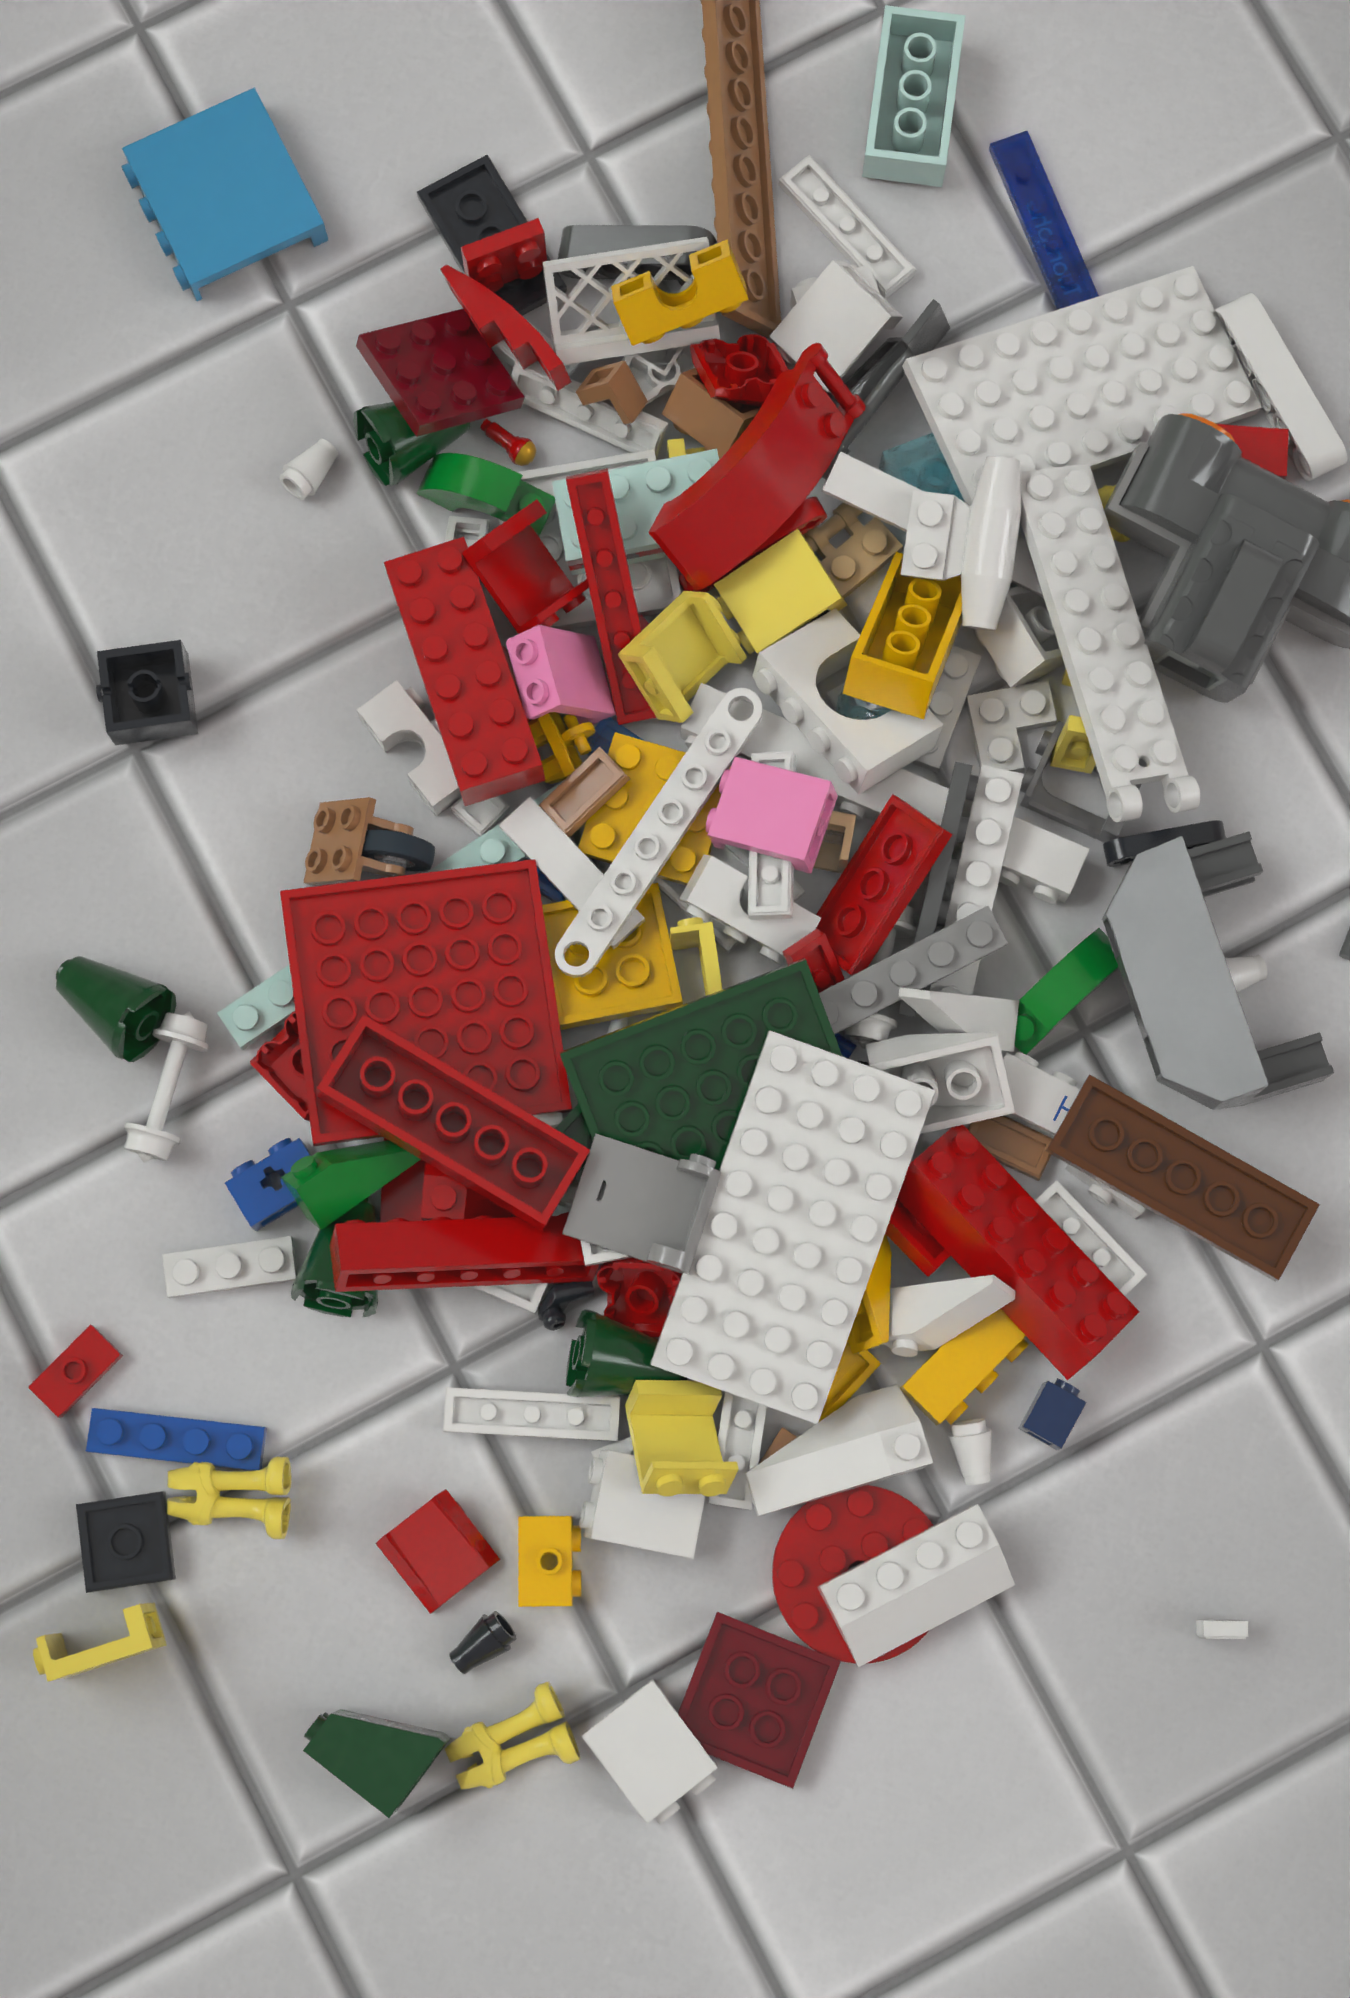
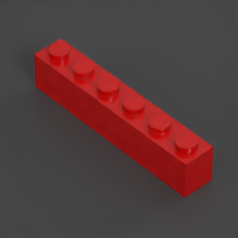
[330,1212,600,1292]

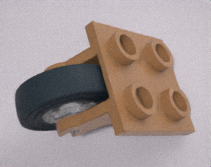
[303,797,435,885]

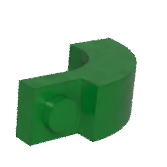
[416,453,555,536]
[1014,928,1119,1055]

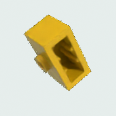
[518,1516,582,1607]

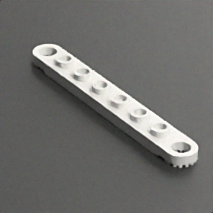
[555,688,762,978]

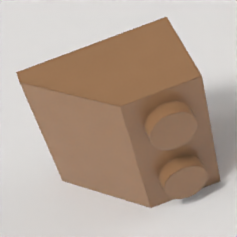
[662,368,761,459]

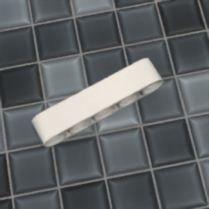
[1212,292,1348,482]

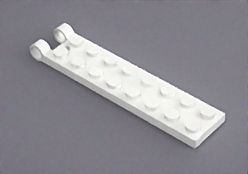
[1020,464,1200,822]

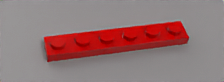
[566,468,657,725]

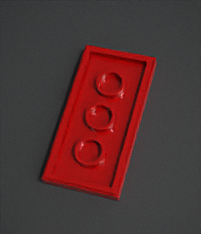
[816,794,953,976]

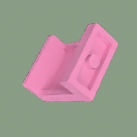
[506,625,616,725]
[706,757,838,874]

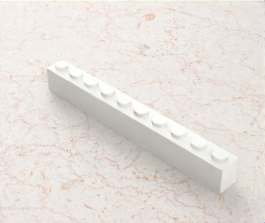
[681,683,1089,904]

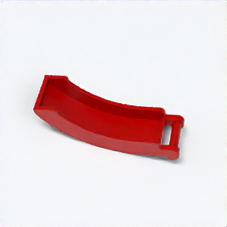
[648,343,866,591]

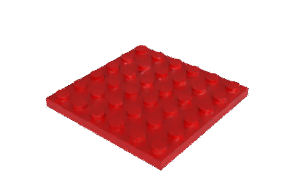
[280,859,572,1146]

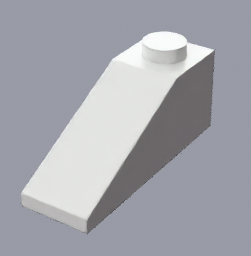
[899,987,1019,1051]
[884,1275,1016,1357]

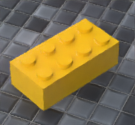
[842,552,962,720]

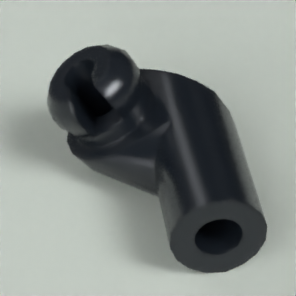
[538,1281,594,1331]

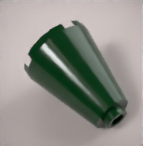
[353,402,470,486]
[56,956,176,1062]
[291,1198,378,1317]
[566,1309,687,1397]

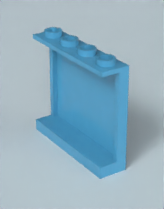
[121,87,328,301]

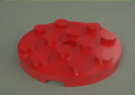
[772,1485,934,1664]

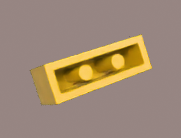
[900,1309,1029,1426]

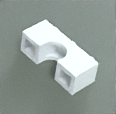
[357,680,461,816]
[679,854,821,965]

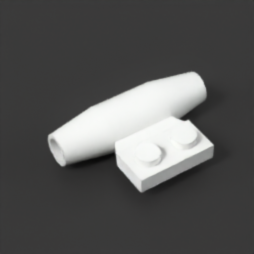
[901,456,1021,631]

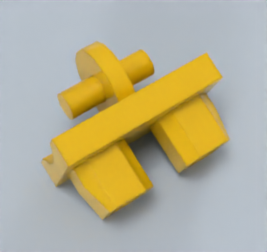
[528,712,596,784]

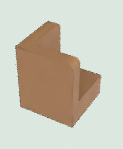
[576,360,648,425]

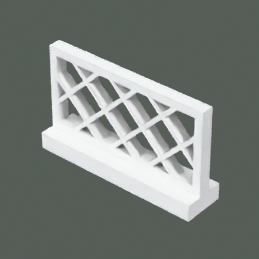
[542,237,720,365]

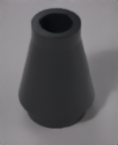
[449,1611,517,1674]

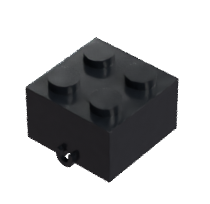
[96,640,198,746]

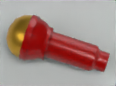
[480,419,536,466]

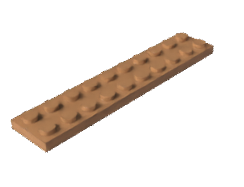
[700,0,781,338]

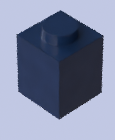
[1018,1378,1087,1450]

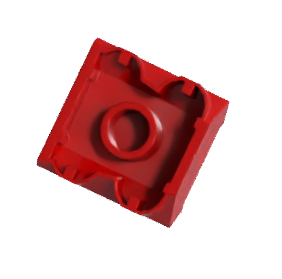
[690,334,789,407]
[250,1011,310,1121]
[597,1257,682,1337]
[376,1489,501,1614]

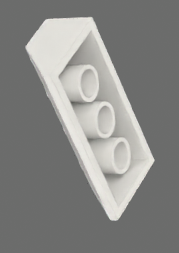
[817,1504,1015,1667]

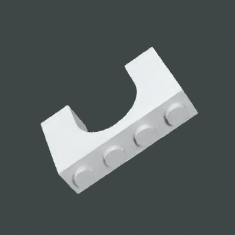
[752,608,943,795]

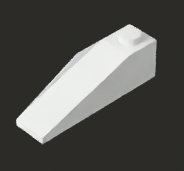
[745,1384,933,1517]

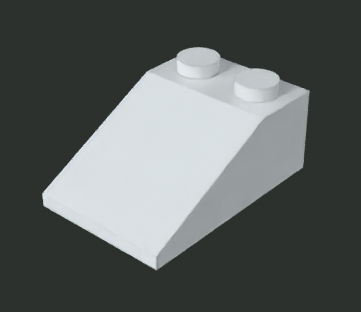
[866,1032,1015,1134]

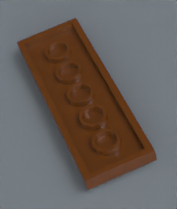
[1046,1074,1320,1282]

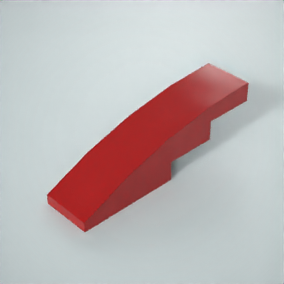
[440,264,572,391]

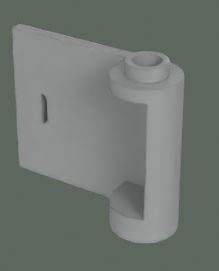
[562,1134,721,1274]

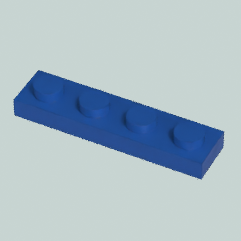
[86,1408,267,1471]

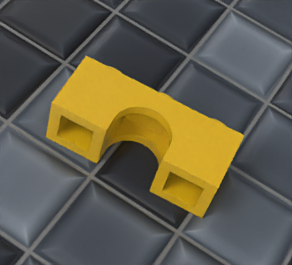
[611,239,749,346]

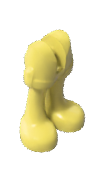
[167,1456,292,1539]
[445,1681,580,1790]

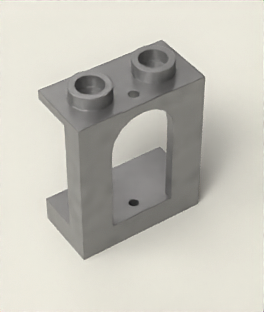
[1020,721,1147,843]

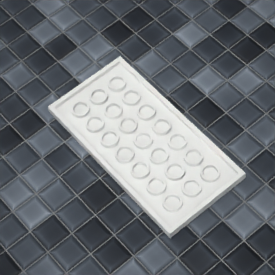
[902,266,1262,506]
[650,1031,935,1424]

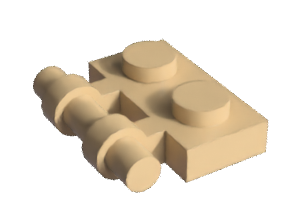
[805,503,903,599]

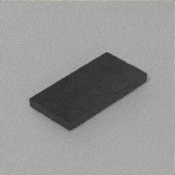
[417,155,567,316]

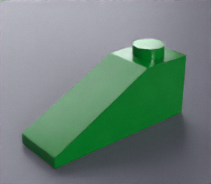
[281,1140,421,1230]

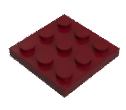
[356,309,525,437]
[678,1612,841,1789]

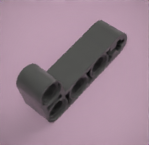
[558,225,717,286]

